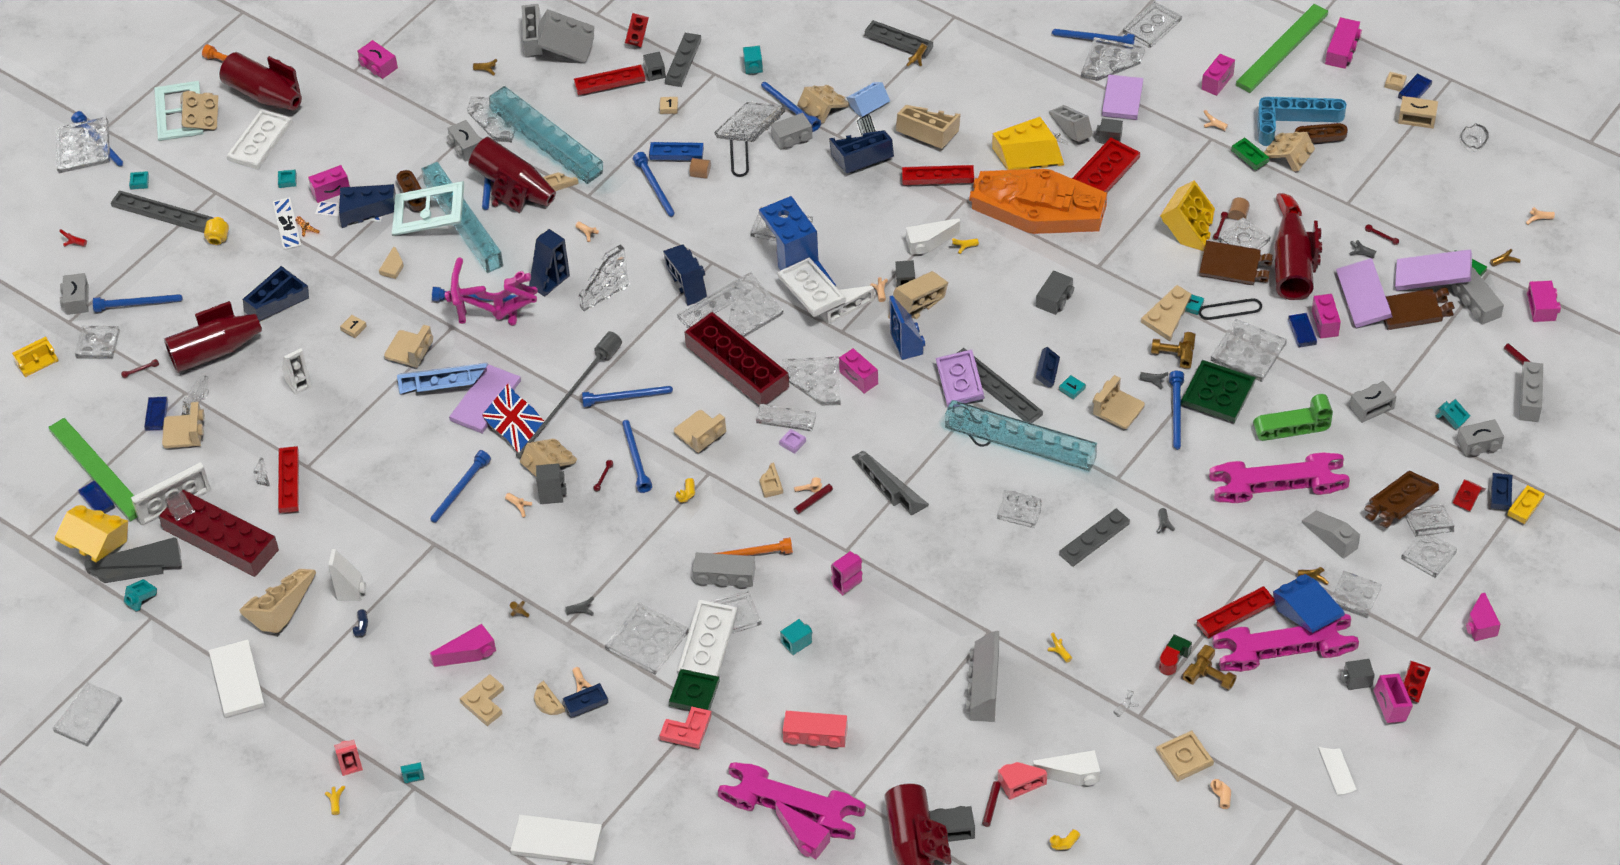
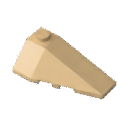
[239,569,316,633]

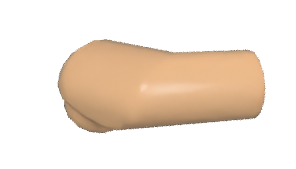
[1210,779,1231,809]

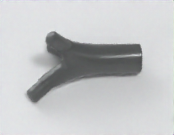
[1350,240,1377,258]
[1140,372,1169,389]
[1156,508,1175,533]
[565,597,594,616]

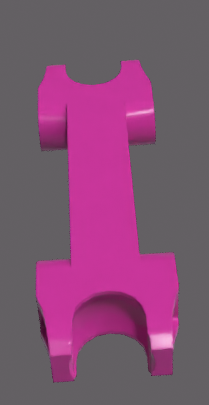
[1209,452,1350,503]
[1212,614,1359,672]
[718,762,866,839]

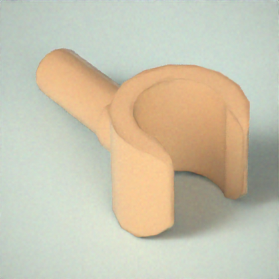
[794,477,822,493]

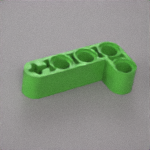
[1253,394,1333,441]

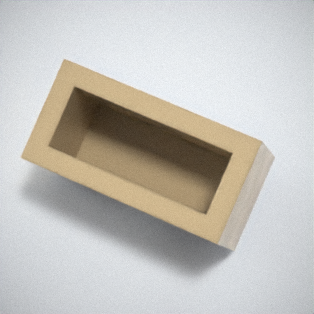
[1398,96,1438,129]

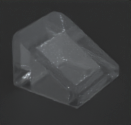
[253,458,270,486]
[166,491,194,521]

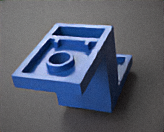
[759,196,836,286]

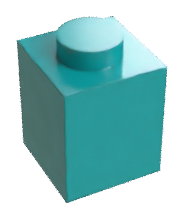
[743,45,763,74]
[780,619,813,655]

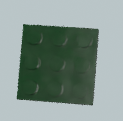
[1181,360,1256,423]

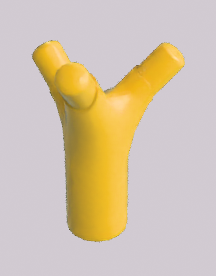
[952,238,979,254]
[1048,632,1072,663]
[325,786,345,815]

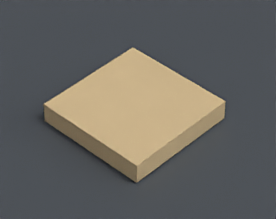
[1156,730,1214,782]

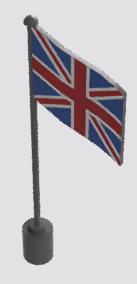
[482,331,622,459]

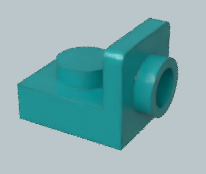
[1435,399,1471,429]
[124,579,157,612]

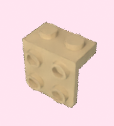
[797,85,849,123]
[180,91,218,130]
[1264,132,1315,171]
[384,325,433,368]
[1092,375,1145,429]
[162,402,205,448]
[674,410,726,453]
[520,438,577,476]

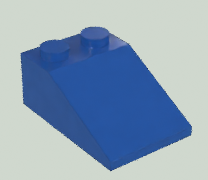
[889,296,926,360]
[1273,574,1345,633]

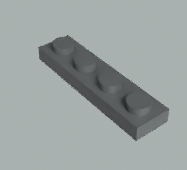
[864,20,933,58]
[665,32,702,87]
[1059,508,1130,567]

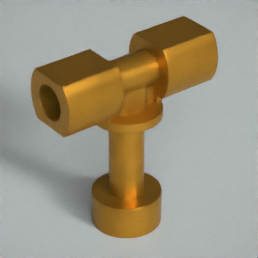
[1151,332,1196,368]
[1183,645,1237,690]

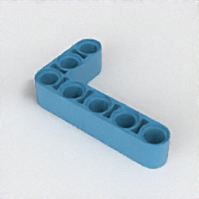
[1258,97,1347,146]

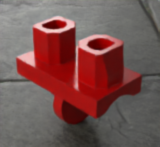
[625,13,649,47]
[1403,660,1431,703]

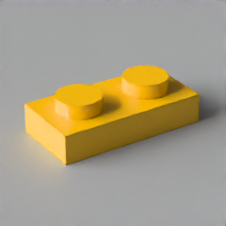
[1507,485,1545,524]

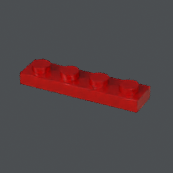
[574,64,645,95]
[902,165,974,185]
[278,446,299,513]
[1197,586,1275,639]

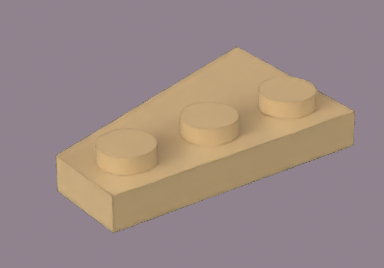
[1141,285,1191,341]

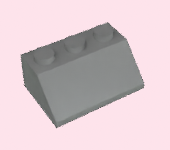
[538,9,594,63]

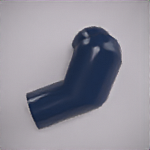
[352,609,368,637]

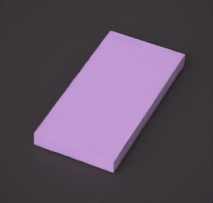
[1395,249,1472,291]
[1336,258,1392,328]
[449,364,521,434]

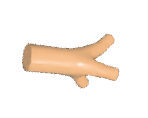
[1203,110,1228,131]
[1526,207,1555,225]
[576,221,599,242]
[870,277,888,302]
[505,493,532,517]
[572,667,592,692]

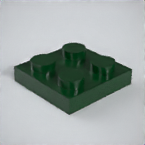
[669,669,720,711]

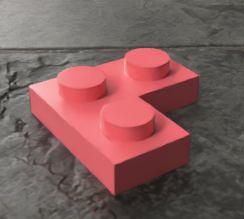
[659,707,712,749]

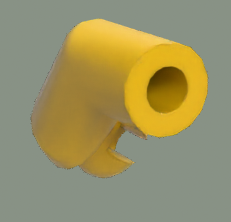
[675,478,695,503]
[1049,829,1080,850]

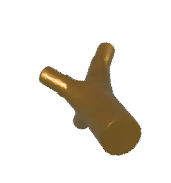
[906,43,928,66]
[473,59,498,75]
[1490,249,1521,266]
[1298,567,1329,585]
[510,601,530,617]

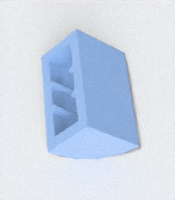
[846,82,890,117]

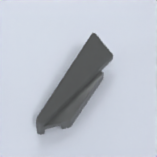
[852,451,929,516]
[84,537,182,583]

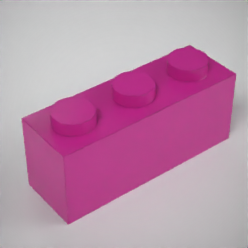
[1325,17,1362,69]

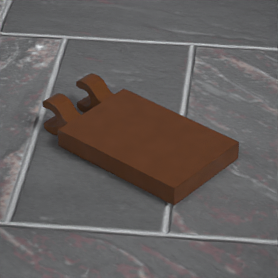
[1199,240,1273,285]
[1384,288,1455,330]
[1364,470,1439,528]

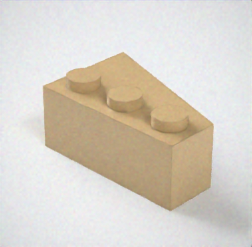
[896,105,961,149]
[888,271,949,319]

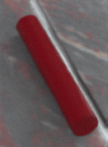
[1504,343,1531,365]
[794,484,833,515]
[982,781,1001,827]

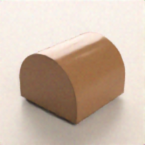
[690,158,711,178]
[1228,197,1250,221]

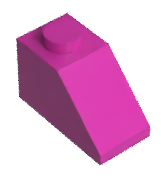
[1466,592,1501,641]

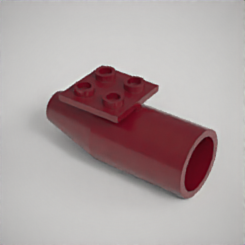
[219,52,302,110]
[468,136,556,213]
[1274,213,1322,300]
[164,301,262,373]
[884,784,952,865]

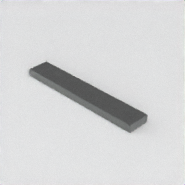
[111,190,213,233]
[957,348,1043,425]

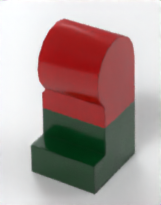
[1159,634,1192,675]

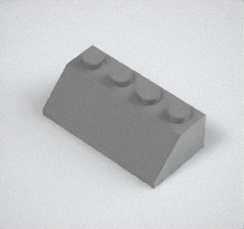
[966,631,999,722]

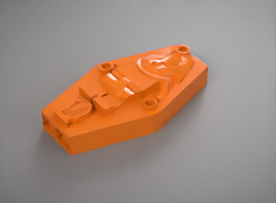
[969,169,1108,234]

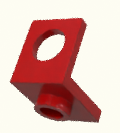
[1453,479,1486,511]

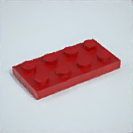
[1072,137,1140,193]

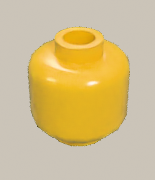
[204,217,229,245]

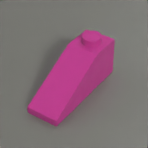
[430,624,496,667]
[775,801,830,860]

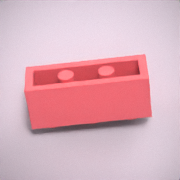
[783,711,848,748]

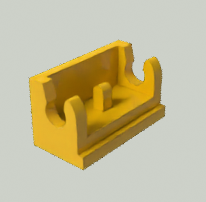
[12,336,59,377]

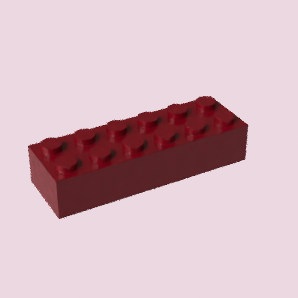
[684,312,789,408]
[159,490,279,577]

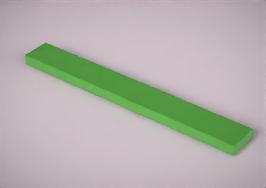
[1236,4,1328,93]
[48,418,137,522]

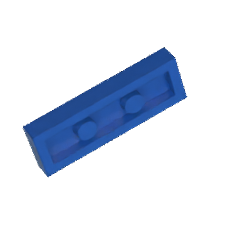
[649,142,704,160]

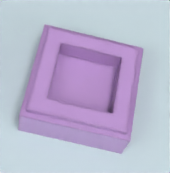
[779,429,806,454]

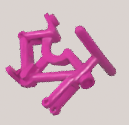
[445,257,538,326]

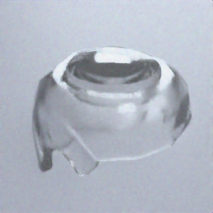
[1459,123,1489,152]

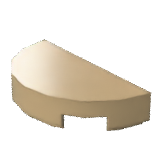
[534,680,565,715]

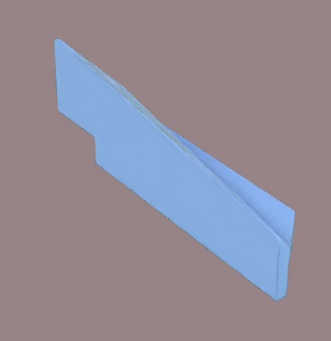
[397,362,488,394]

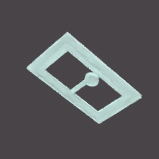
[154,81,204,141]
[392,181,464,236]

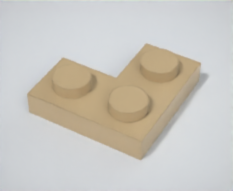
[459,674,504,726]

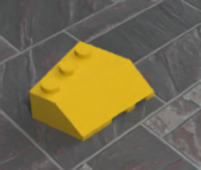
[992,117,1064,170]
[1160,180,1215,251]
[55,505,128,562]

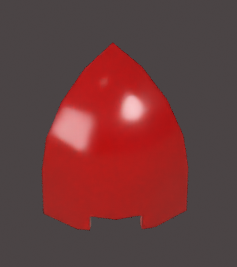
[1276,193,1302,216]

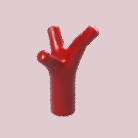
[59,229,87,247]

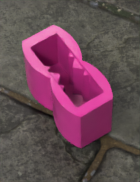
[831,551,863,596]

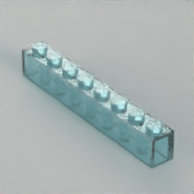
[489,86,603,184]
[421,162,503,273]
[945,400,1097,471]

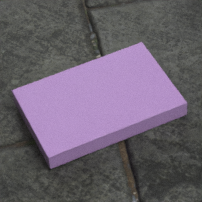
[1102,75,1143,120]
[935,350,985,407]

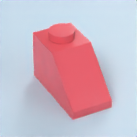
[334,739,363,776]
[998,762,1047,800]

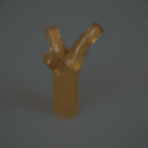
[295,216,320,237]

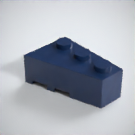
[829,130,894,174]
[339,184,396,228]
[529,229,570,297]
[663,244,708,306]
[242,266,309,321]

